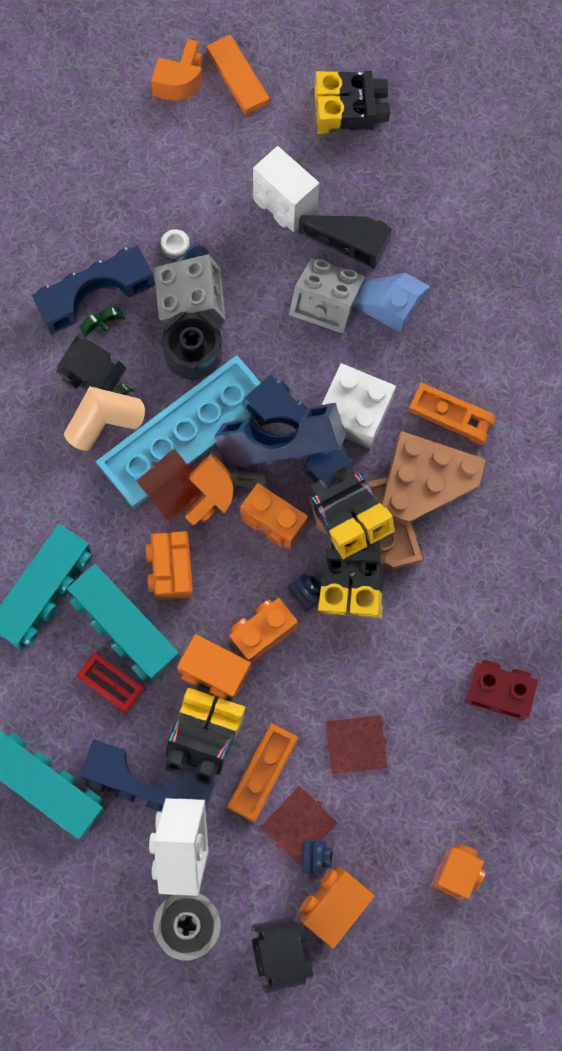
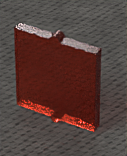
[136,449,203,521]
[326,715,387,774]
[261,786,337,864]

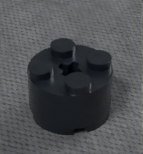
[162,311,223,381]
[56,336,127,392]
[251,917,313,993]

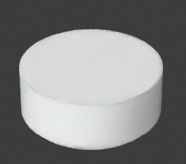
[161,229,190,259]

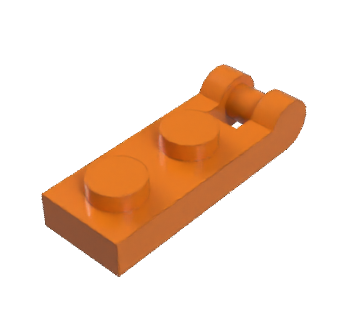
[408,382,496,445]

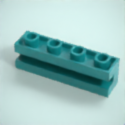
[0,524,93,651]
[67,564,181,683]
[0,731,106,842]

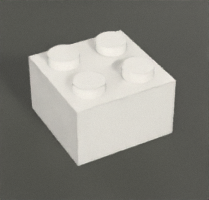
[253,146,319,232]
[322,363,396,449]
[149,798,209,896]

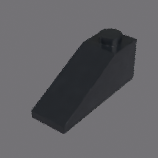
[298,215,392,269]

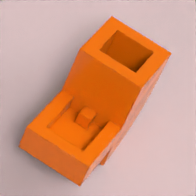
[151,39,203,101]
[185,453,234,526]

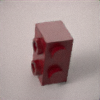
[464,660,538,720]

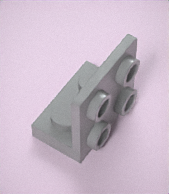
[154,254,226,323]
[288,258,365,334]

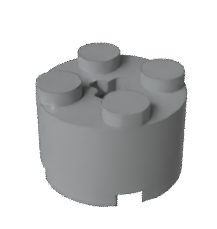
[153,893,222,961]

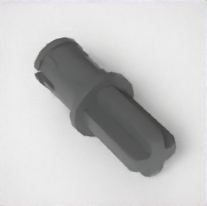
[228,467,267,491]

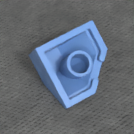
[352,273,430,333]

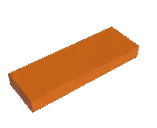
[206,35,270,115]
[226,723,299,824]

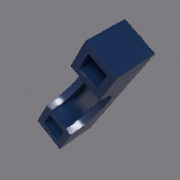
[32,245,155,335]
[241,374,353,487]
[214,402,346,469]
[80,739,216,812]

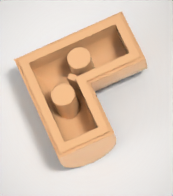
[64,386,145,451]

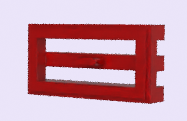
[76,652,145,714]

